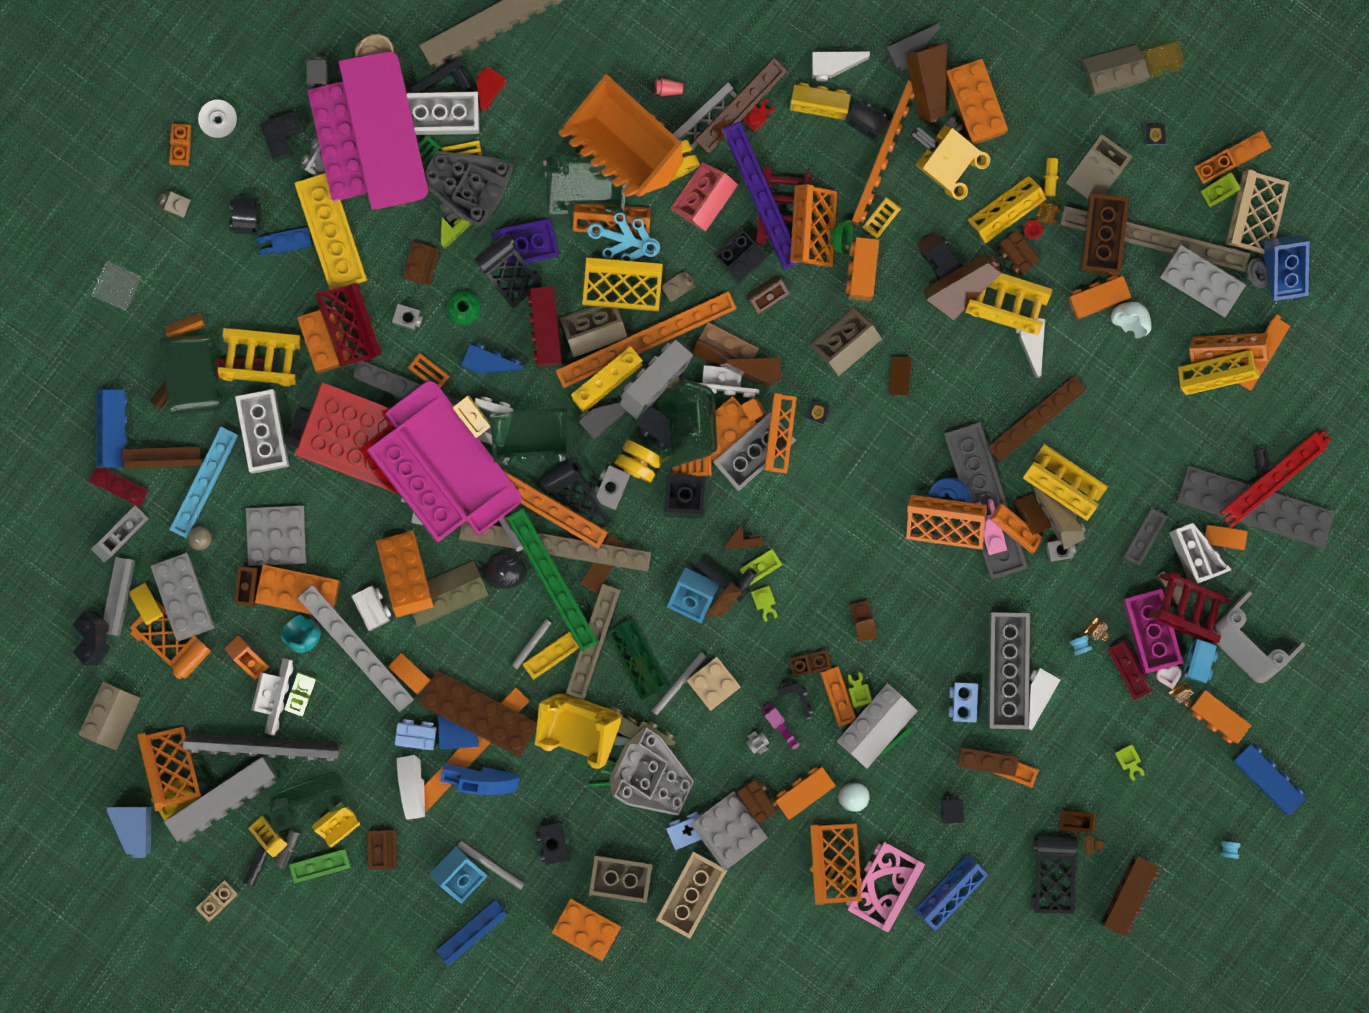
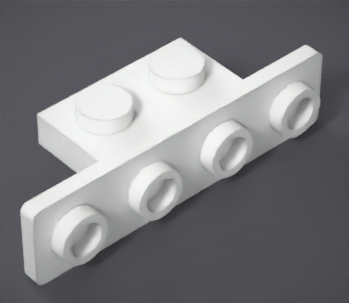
[683,365,759,398]
[251,658,293,735]

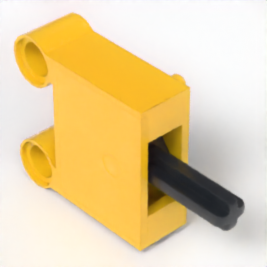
[911,125,990,200]

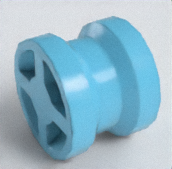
[1069,635,1093,656]
[1220,841,1241,859]

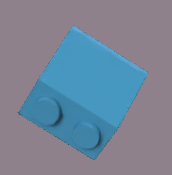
[667,567,719,623]
[1182,639,1218,683]
[429,846,487,904]

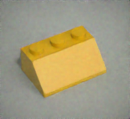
[790,83,850,120]

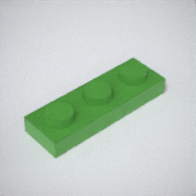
[289,849,351,883]

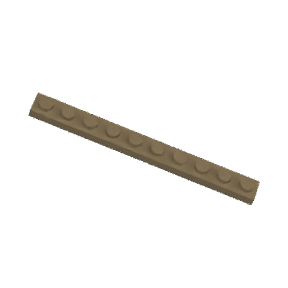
[1060,206,1250,273]
[459,521,651,572]

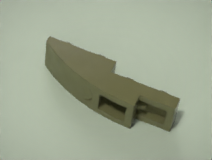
[606,706,675,745]

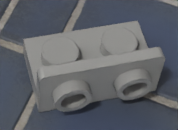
[300,137,326,176]

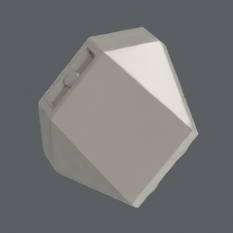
[610,727,694,815]

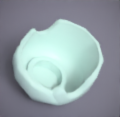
[838,783,870,812]

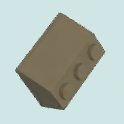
[1082,45,1150,96]
[560,299,628,357]
[810,308,882,376]
[1034,487,1086,550]
[78,682,141,751]

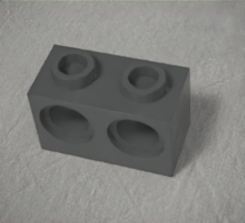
[307,57,329,89]

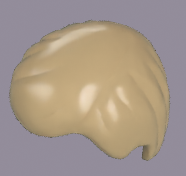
[354,34,394,58]

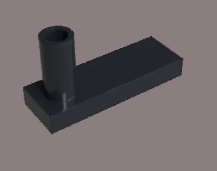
[411,58,473,93]
[696,554,758,602]

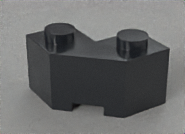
[916,232,963,280]
[73,611,109,666]

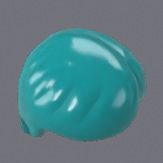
[280,615,321,653]

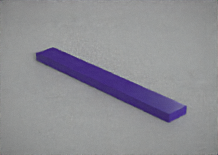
[722,122,801,270]

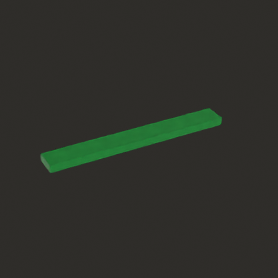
[506,508,599,652]

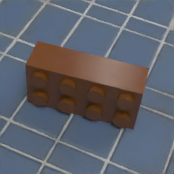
[1080,193,1129,276]
[1099,855,1160,936]

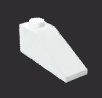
[812,52,870,81]
[1016,318,1045,378]
[1028,668,1060,730]

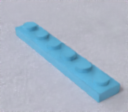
[170,427,239,539]

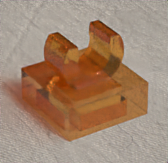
[1036,202,1061,225]
[1084,618,1110,642]
[1169,682,1194,708]
[1084,835,1104,855]

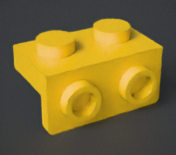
[151,779,198,821]
[312,802,360,847]

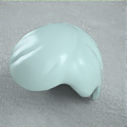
[1111,302,1151,338]

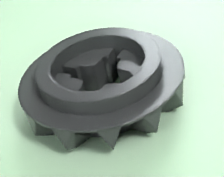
[1245,258,1269,289]

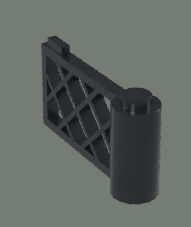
[474,235,542,309]
[539,457,611,541]
[1031,836,1077,914]

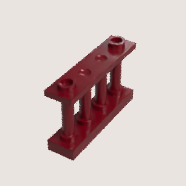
[756,167,812,246]
[1148,571,1231,644]

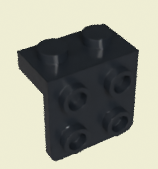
[777,681,813,721]

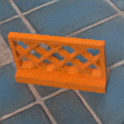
[790,184,837,267]
[906,495,987,549]
[138,727,201,811]
[810,824,862,905]

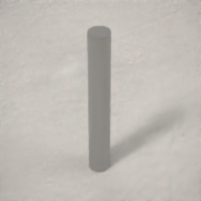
[499,516,523,552]
[512,619,552,670]

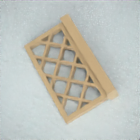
[1225,169,1289,254]

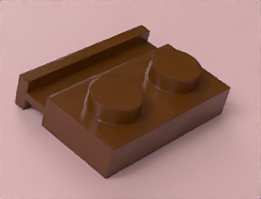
[403,242,440,286]
[367,830,397,870]

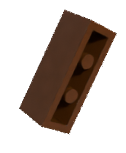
[957,745,1019,776]

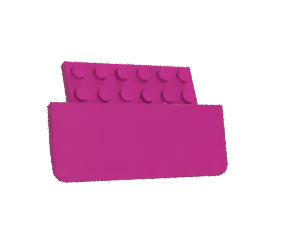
[307,52,428,210]
[367,381,521,543]

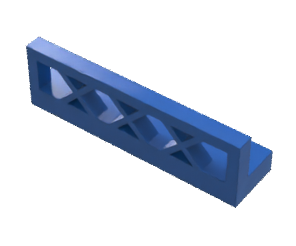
[914,855,988,931]
[436,900,508,966]

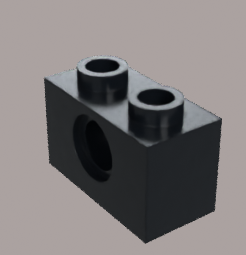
[941,795,964,824]
[536,822,569,865]

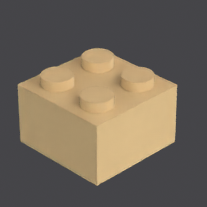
[687,657,740,711]

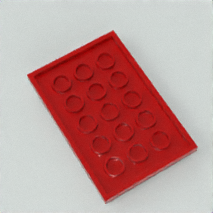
[294,382,399,494]

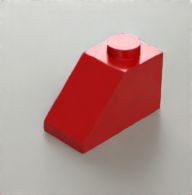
[476,66,507,113]

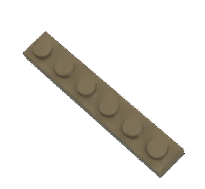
[566,584,621,700]

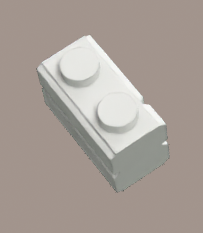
[352,586,391,631]

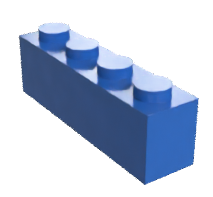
[96,389,127,468]
[1232,744,1306,816]

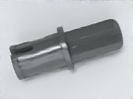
[275,830,300,869]

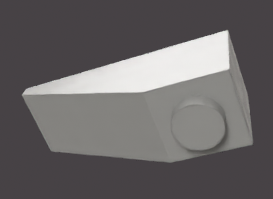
[91,505,149,562]

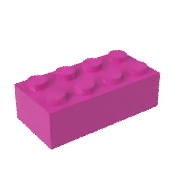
[1122,589,1183,674]

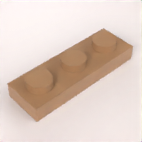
[699,322,759,359]

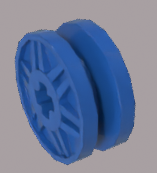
[928,478,971,503]

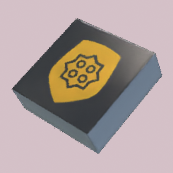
[1145,125,1165,145]
[806,401,830,425]

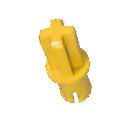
[1044,158,1059,196]

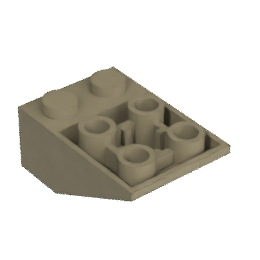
[1066,134,1132,199]

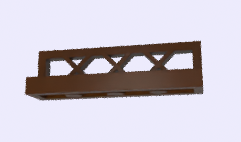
[121,447,202,469]

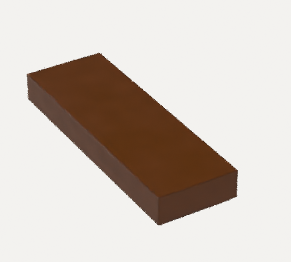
[581,535,626,594]

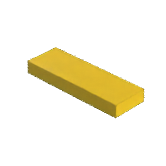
[522,631,579,680]

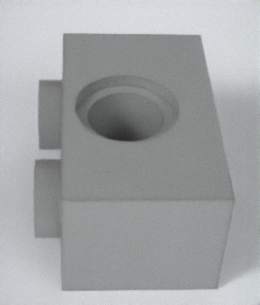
[594,466,630,511]

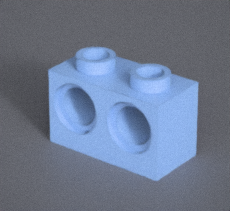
[949,683,978,722]

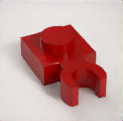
[741,99,775,133]

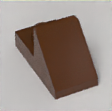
[724,525,763,550]
[849,600,877,642]
[1059,811,1096,833]

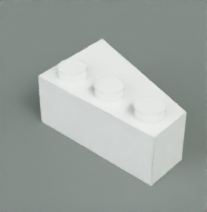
[1169,523,1231,584]

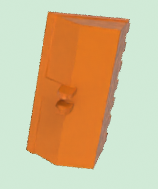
[559,74,683,197]

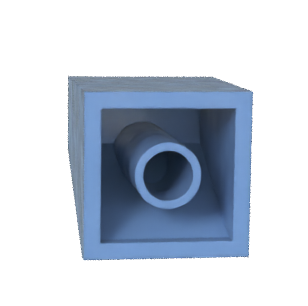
[107,807,151,858]

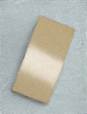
[195,880,238,923]

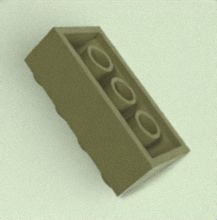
[412,561,489,627]

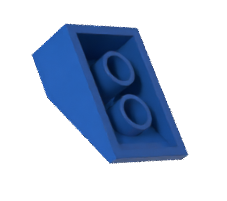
[1264,235,1310,301]

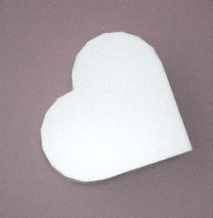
[1156,665,1182,689]

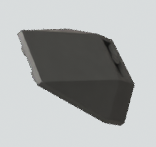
[424,151,514,227]

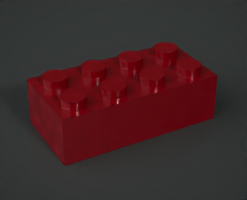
[527,286,562,369]

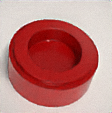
[1023,220,1043,240]

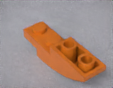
[1194,131,1272,184]

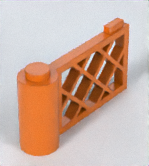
[130,600,211,680]

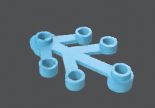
[588,211,660,261]

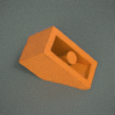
[224,636,269,680]

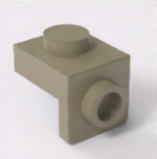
[157,191,191,218]
[661,272,695,302]

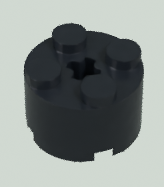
[229,195,261,235]

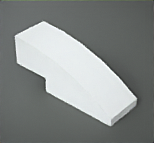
[397,755,425,820]

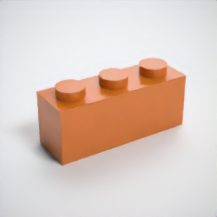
[1068,276,1131,320]
[1189,690,1251,744]
[775,766,836,820]

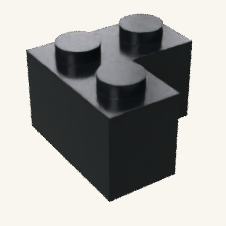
[260,111,304,163]

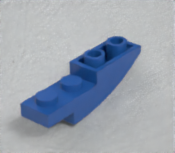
[440,763,521,795]

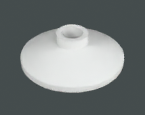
[198,100,237,138]

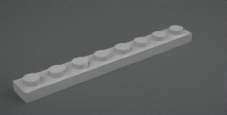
[298,585,414,712]

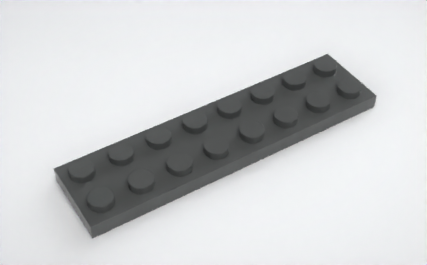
[943,423,1028,580]
[1176,466,1335,549]
[183,734,342,761]

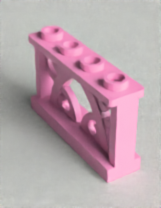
[845,842,925,932]

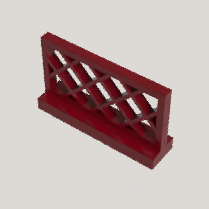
[315,283,382,366]

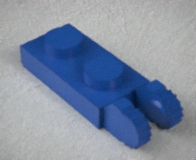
[256,227,312,255]

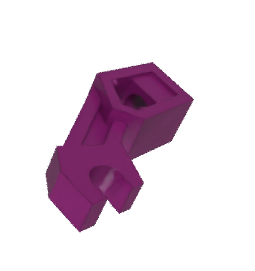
[760,702,800,750]

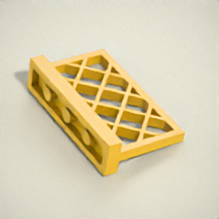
[582,258,663,311]

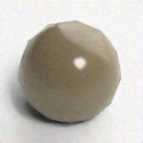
[188,526,212,551]

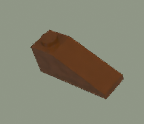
[720,358,782,386]

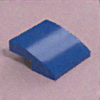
[438,716,479,750]

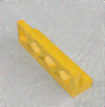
[968,176,1046,243]
[1178,350,1260,395]

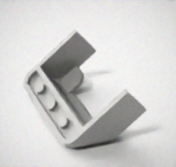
[1213,591,1305,683]

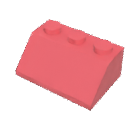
[670,162,738,231]

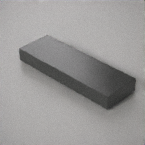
[1122,508,1167,567]

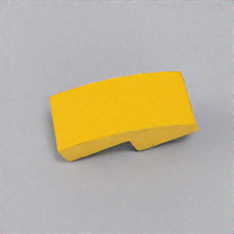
[129,583,163,625]

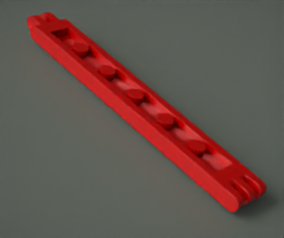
[1219,429,1332,528]

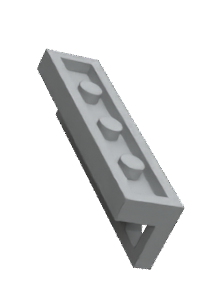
[673,83,737,150]
[103,557,136,636]

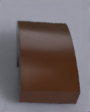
[1014,494,1051,536]
[789,650,833,677]

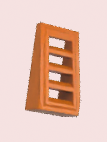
[742,398,767,421]
[672,456,712,476]

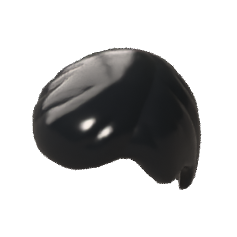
[484,553,527,589]

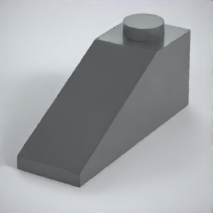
[886,23,940,72]
[579,402,627,440]

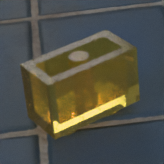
[1141,41,1185,78]

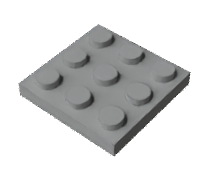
[246,506,307,566]
[691,791,768,871]

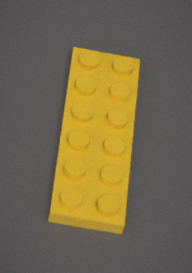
[294,173,367,290]

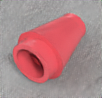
[655,78,683,97]

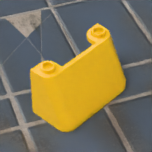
[535,693,622,769]

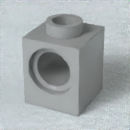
[392,304,423,331]
[1045,541,1076,562]

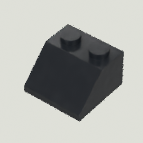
[844,100,890,143]
[664,474,705,519]

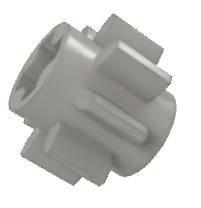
[746,731,769,755]

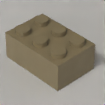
[589,855,652,903]

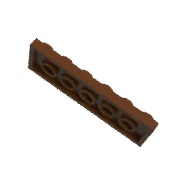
[418,671,537,758]

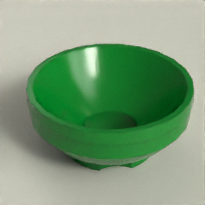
[829,220,854,255]
[446,290,481,325]

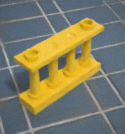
[965,273,1052,335]
[218,328,301,386]
[571,346,643,413]
[1023,444,1108,521]

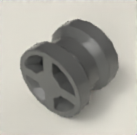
[940,116,964,133]

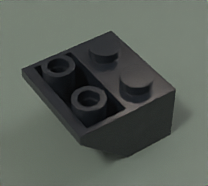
[713,228,768,285]
[637,406,671,450]

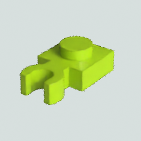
[751,586,777,622]
[848,672,872,708]
[1114,744,1144,781]

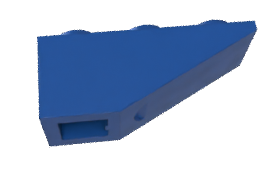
[461,343,524,375]

